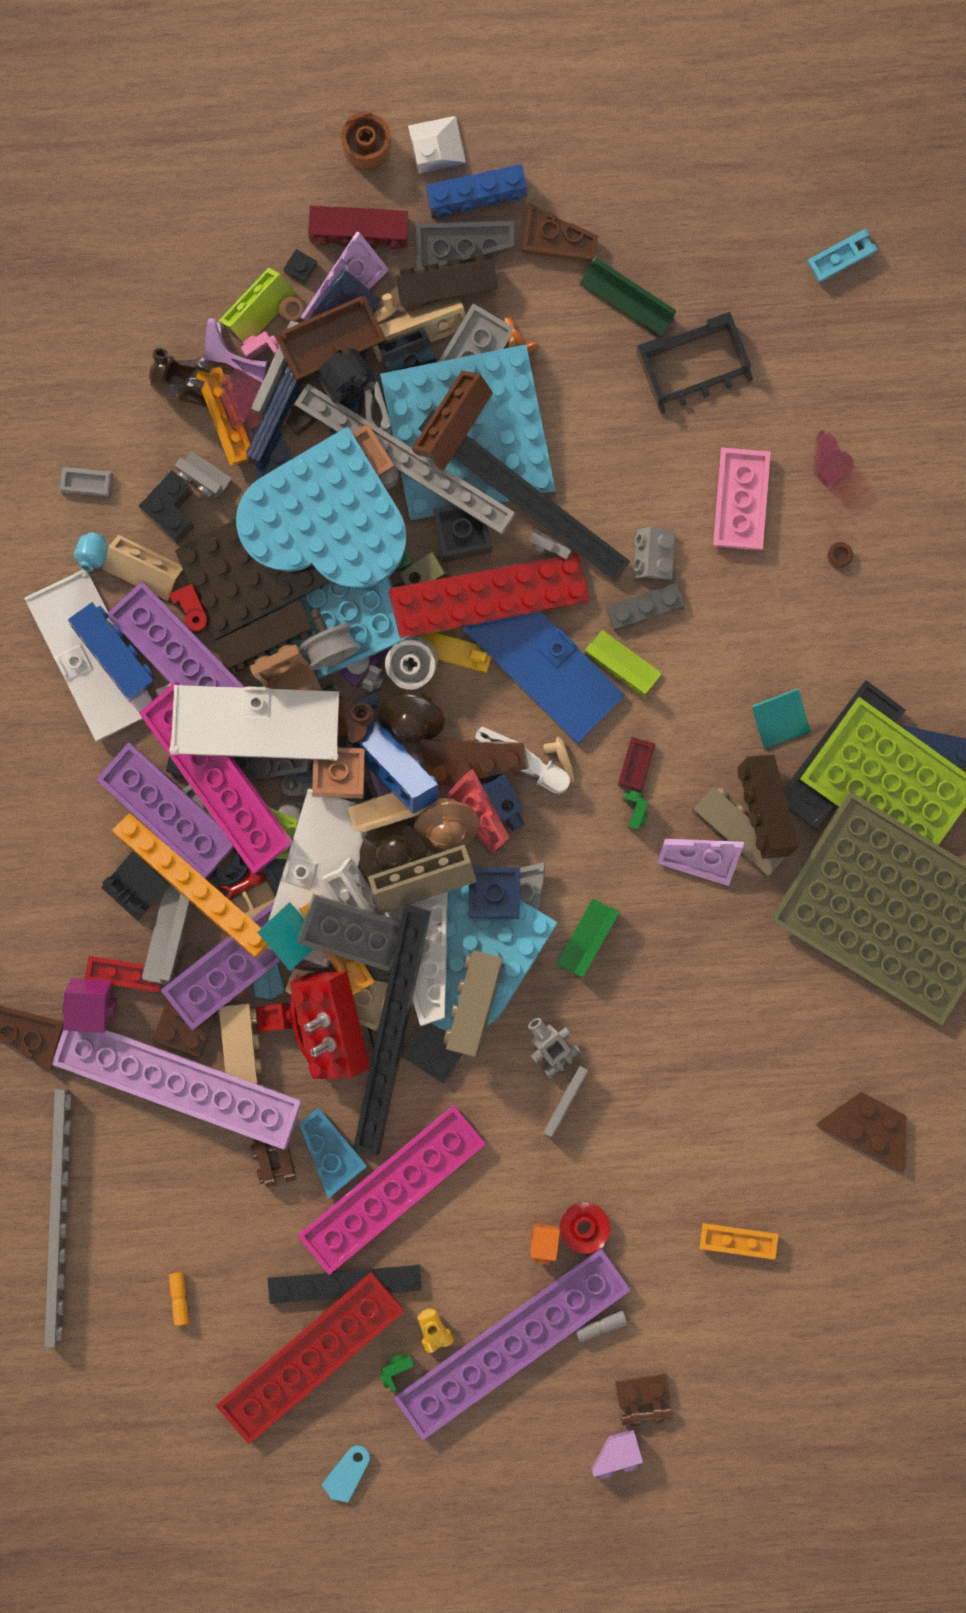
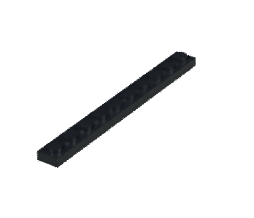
[418,409,631,581]
[353,904,431,1156]

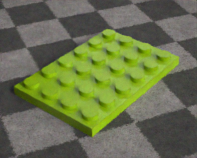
[800,697,966,845]

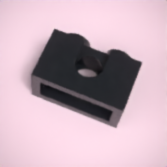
[377,327,437,372]

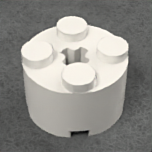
[385,636,438,690]

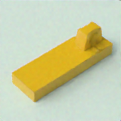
[420,632,491,674]

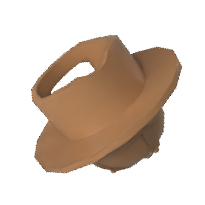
[413,798,479,852]

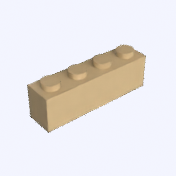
[219,1004,264,1086]

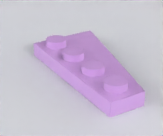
[301,232,389,321]

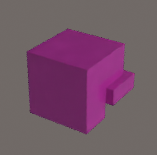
[62,978,117,1033]

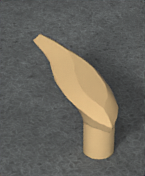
[374,294,399,323]
[544,737,575,783]

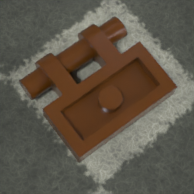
[615,1373,673,1427]

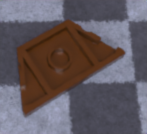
[816,1092,906,1172]

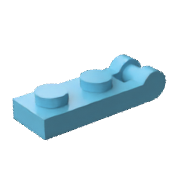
[807,229,879,283]

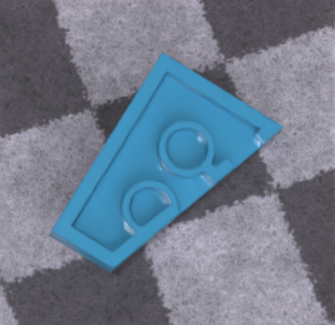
[299,1108,367,1199]

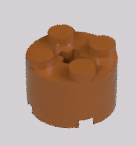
[341,112,391,169]

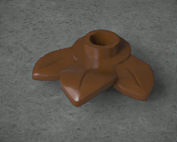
[337,698,374,744]

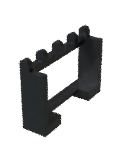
[636,312,753,414]

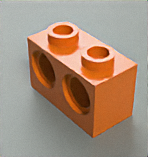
[530,1224,560,1265]

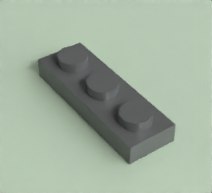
[606,583,685,631]

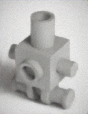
[528,1018,582,1079]

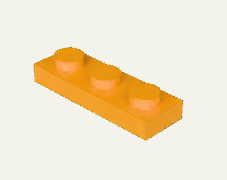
[699,1223,779,1260]

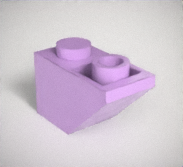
[591,1429,643,1479]

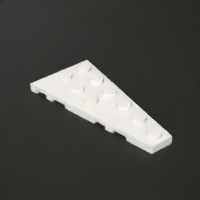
[385,892,448,1026]

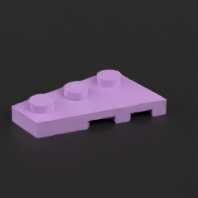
[657,839,744,886]

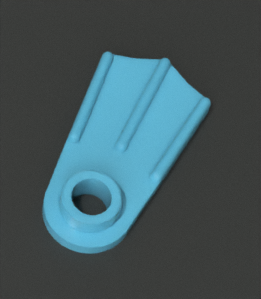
[253,963,285,1000]
[321,1445,370,1503]

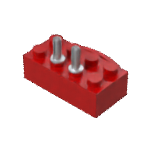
[290,971,370,1079]

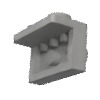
[175,452,231,499]
[633,527,675,581]

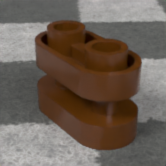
[250,1139,297,1188]

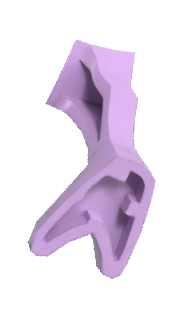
[204,318,271,385]

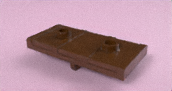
[275,296,386,382]

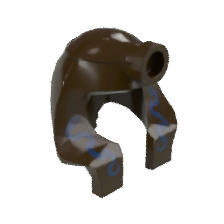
[149,348,214,407]

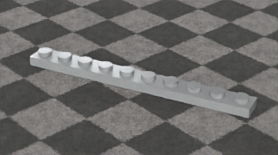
[294,384,516,535]
[44,1089,73,1347]

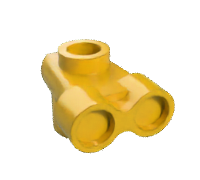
[418,1309,454,1353]

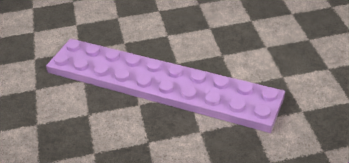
[51,1029,303,1150]

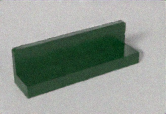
[580,257,676,338]

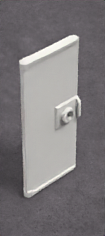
[24,569,152,742]
[169,685,339,761]
[267,789,368,968]

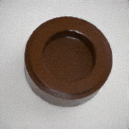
[827,542,853,568]

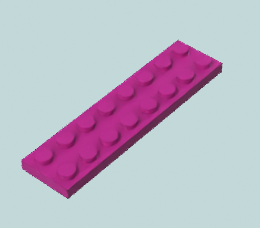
[139,682,294,874]
[297,1105,486,1275]

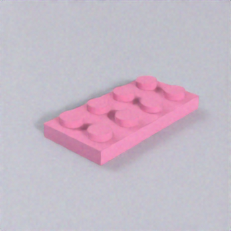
[713,447,771,551]

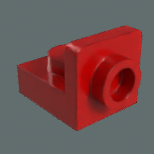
[255,1003,293,1032]

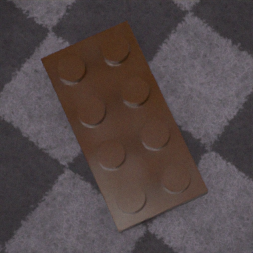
[152,945,217,1057]

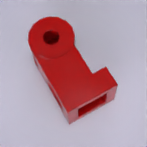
[169,584,208,633]

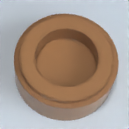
[279,297,304,322]

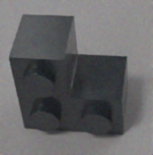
[138,470,194,545]

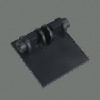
[101,851,170,921]

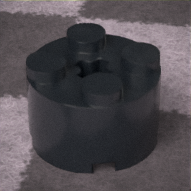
[316,348,376,406]

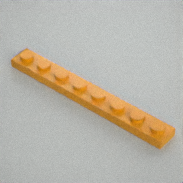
[112,813,269,959]

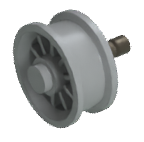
[300,608,361,671]

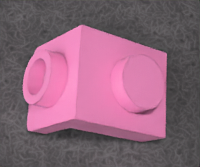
[240,332,279,360]

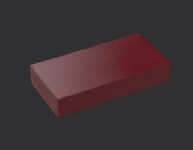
[618,737,655,792]

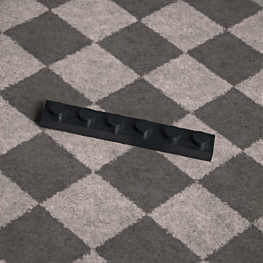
[268,1264,422,1304]

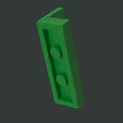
[557,899,620,978]

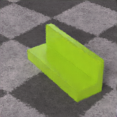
[219,268,296,343]
[584,630,661,697]

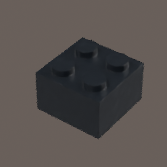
[433,505,492,562]

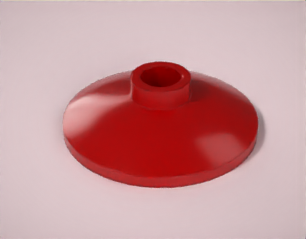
[559,1202,610,1254]

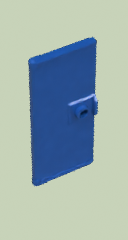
[462,612,625,744]

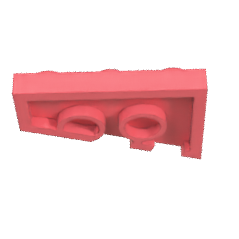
[443,769,510,854]

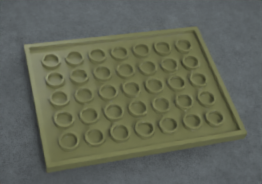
[770,791,966,1026]

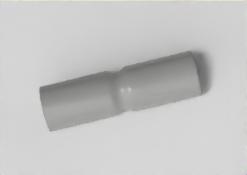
[576,1310,628,1343]

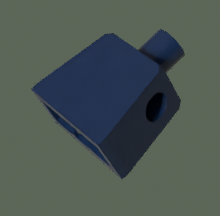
[481,774,525,831]

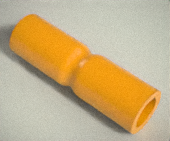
[169,1272,189,1325]

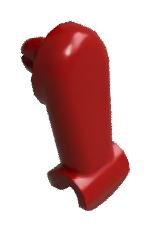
[218,867,266,900]

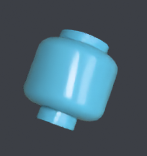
[73,532,109,571]

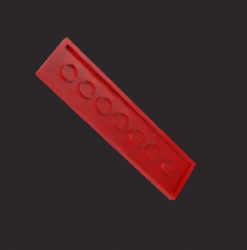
[388,553,590,639]
[216,1271,405,1444]

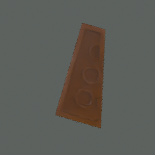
[421,738,529,786]

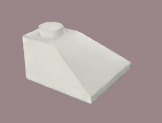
[408,116,466,174]

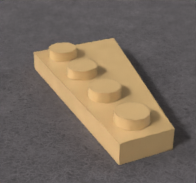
[285,968,388,1031]

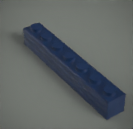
[246,364,305,466]

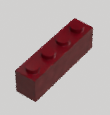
[308,205,409,249]

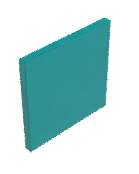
[751,688,811,749]
[257,902,314,971]

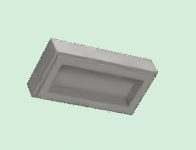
[59,467,112,498]

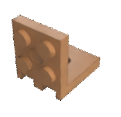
[249,645,323,691]

